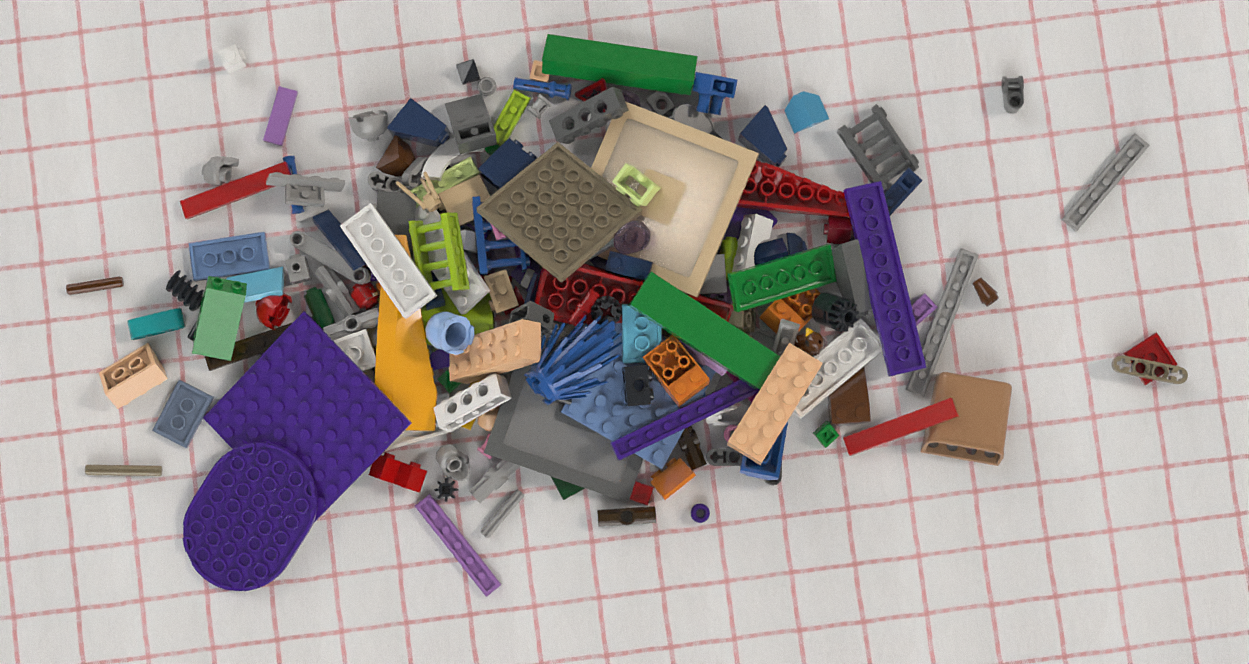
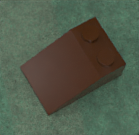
[828,367,871,425]

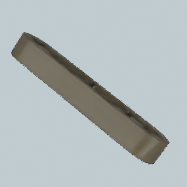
[1112,355,1188,384]

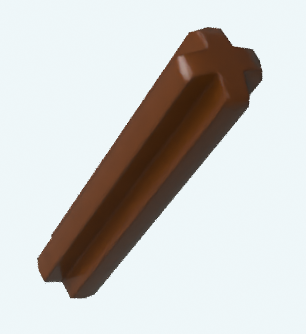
[66,276,124,295]

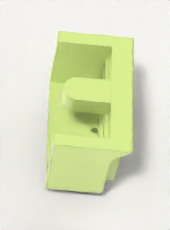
[612,163,661,206]

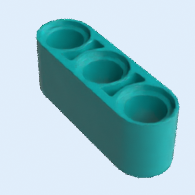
[127,308,186,340]

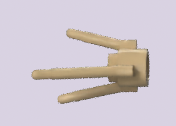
[396,172,442,212]

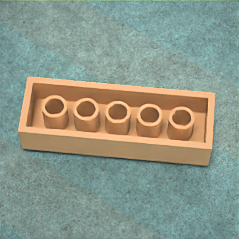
[449,319,541,384]
[727,343,823,465]

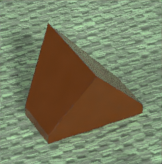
[376,135,416,177]

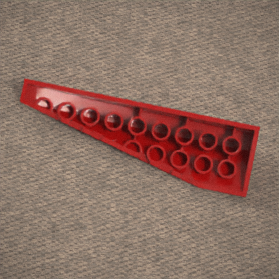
[737,160,850,218]

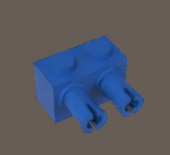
[692,72,738,115]

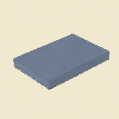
[152,379,214,448]

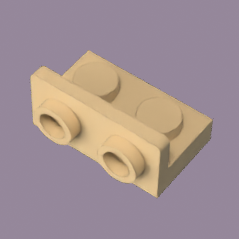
[484,269,519,314]

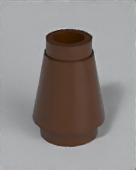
[972,277,999,307]

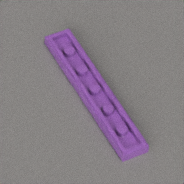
[415,494,502,597]

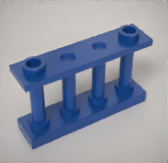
[472,196,530,276]

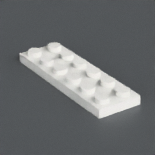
[340,203,437,319]
[415,205,490,314]
[794,318,882,419]

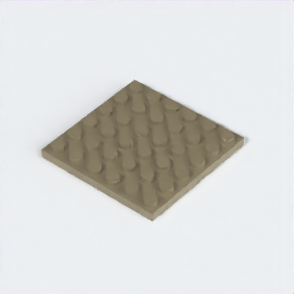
[477,142,642,282]

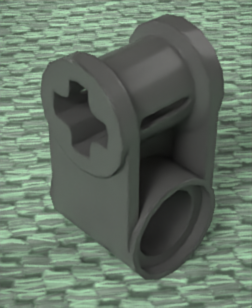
[1001,76,1024,114]

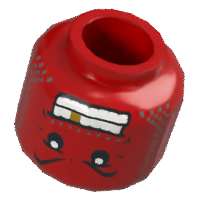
[351,282,380,310]

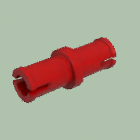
[568,288,600,326]

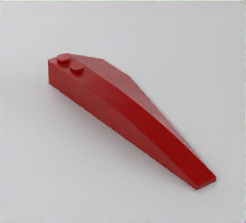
[534,264,734,324]

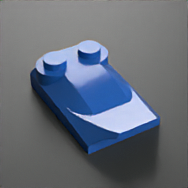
[740,422,788,480]

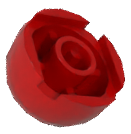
[255,293,292,330]

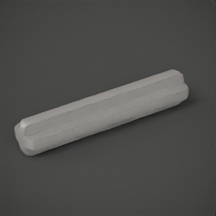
[481,489,524,538]

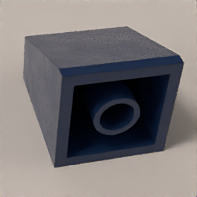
[387,98,450,147]
[738,105,787,167]
[478,138,537,190]

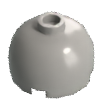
[349,110,388,142]

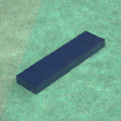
[312,209,366,271]

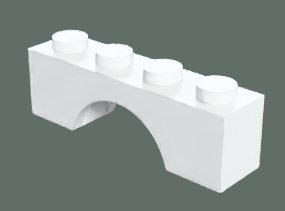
[729,214,773,289]

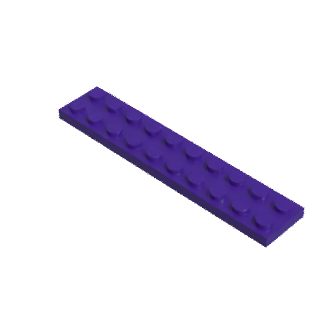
[843,181,927,377]

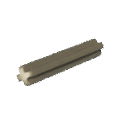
[85,465,163,476]

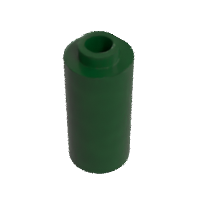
[304,287,336,330]

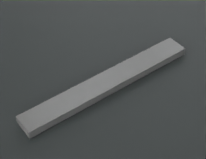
[905,248,979,397]

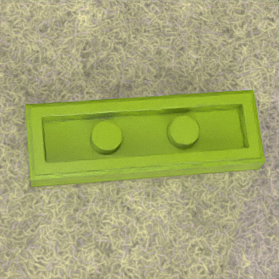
[493,89,531,146]

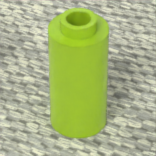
[720,237,738,281]

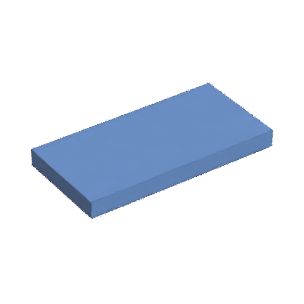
[188,232,270,281]

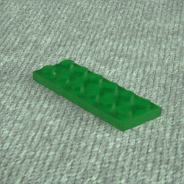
[728,244,837,312]

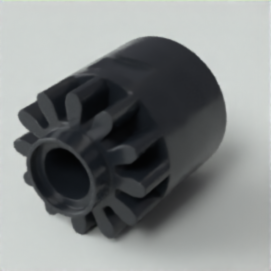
[812,292,859,332]

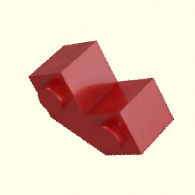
[368,452,427,493]

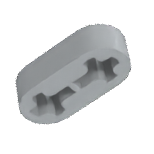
[402,157,428,187]

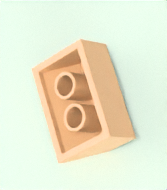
[99,343,168,409]

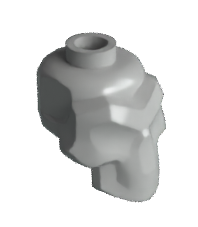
[202,156,239,186]
[436,444,470,481]

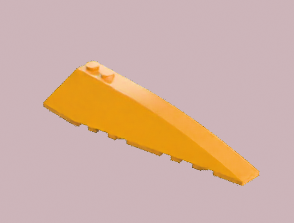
[375,235,437,431]

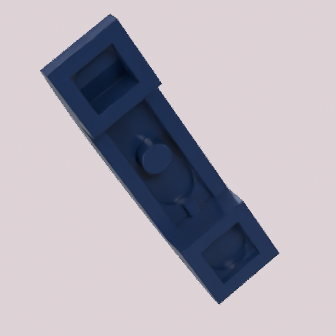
[884,168,923,216]

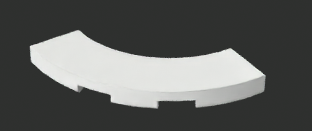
[421,137,485,181]

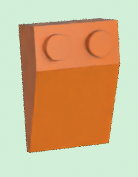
[650,457,696,500]

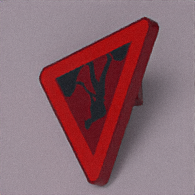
[574,78,607,112]

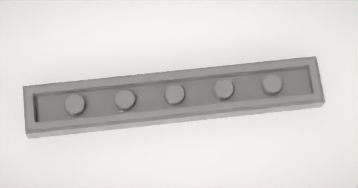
[1061,133,1150,232]

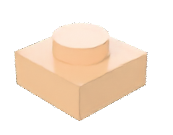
[529,60,550,83]

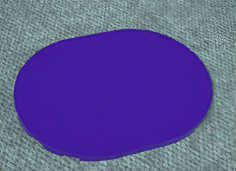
[183,442,318,591]

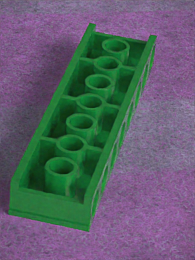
[542,34,698,96]
[628,271,780,390]

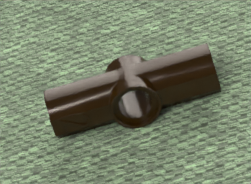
[678,426,707,470]
[597,506,656,527]

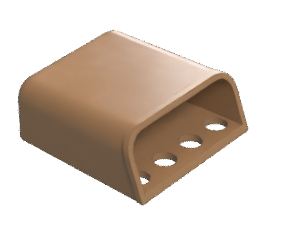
[921,372,1012,466]

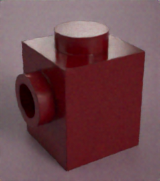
[823,216,852,244]

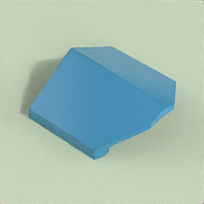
[784,91,829,134]

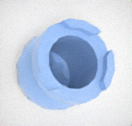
[425,312,474,355]

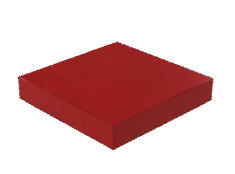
[1123,332,1178,385]

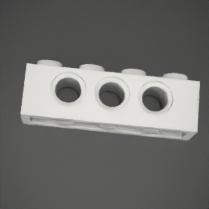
[433,373,512,432]

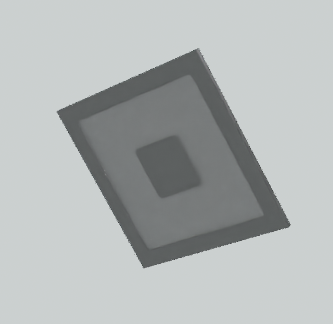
[484,320,643,503]

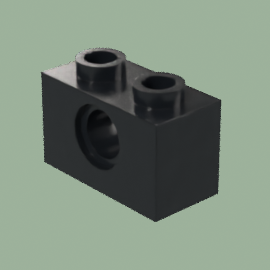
[622,365,654,406]

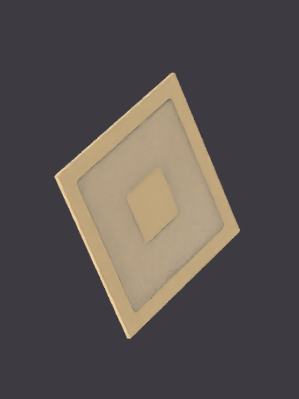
[591,102,759,298]

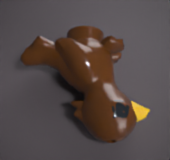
[794,328,824,357]

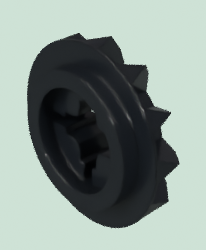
[591,296,622,327]

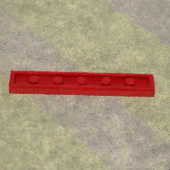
[180,161,291,220]
[843,397,959,456]

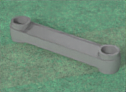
[290,231,371,285]

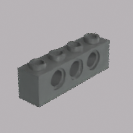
[549,87,629,144]

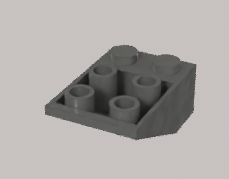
[445,94,497,154]

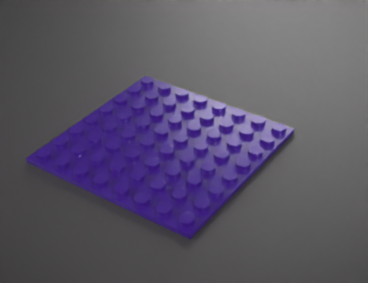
[203,311,412,524]

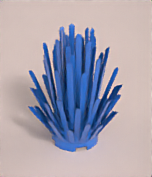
[524,315,622,405]

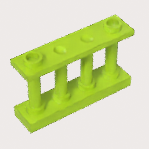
[409,212,470,291]

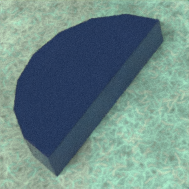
[786,232,808,255]

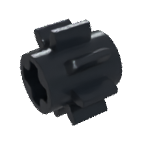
[434,478,459,502]

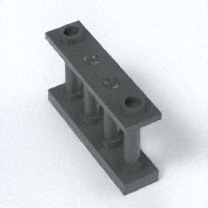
[837,104,919,191]

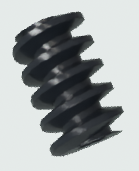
[166,270,204,312]

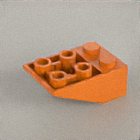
[759,288,821,334]
[643,335,710,407]

